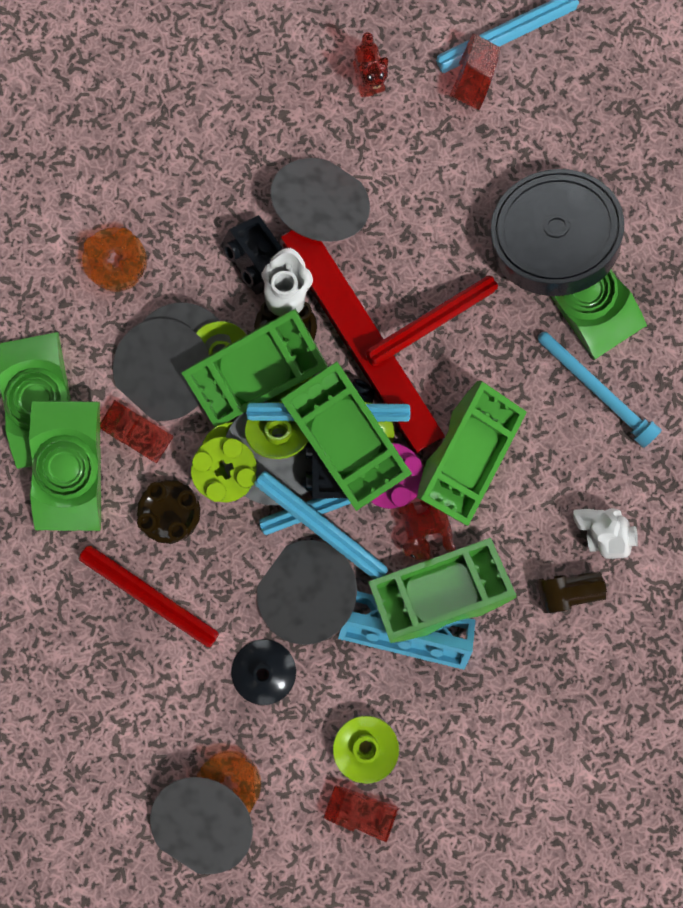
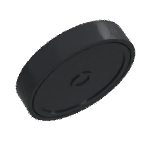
[491,169,624,296]

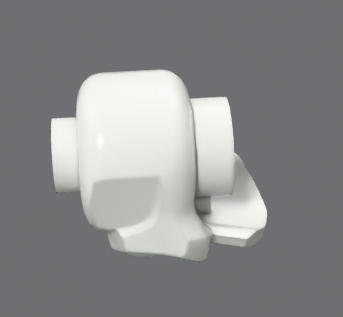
[261,248,313,316]
[573,508,638,559]

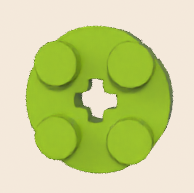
[191,437,257,503]

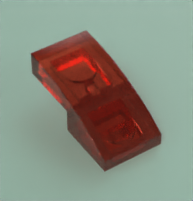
[449,33,501,110]
[100,400,174,463]
[323,785,400,843]

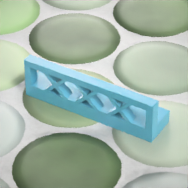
[338,591,476,670]

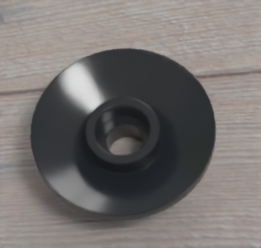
[231,639,296,705]

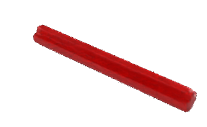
[365,275,498,366]
[78,546,219,648]

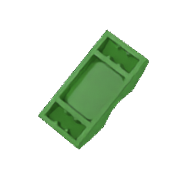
[550,270,647,360]
[182,308,328,427]
[0,332,71,469]
[280,361,412,511]
[417,381,527,526]
[29,401,101,531]
[368,538,516,643]

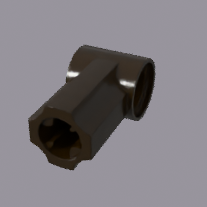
[537,571,607,613]

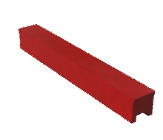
[281,230,445,454]

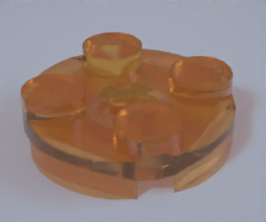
[82,227,147,292]
[196,750,262,812]

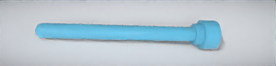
[538,332,662,448]

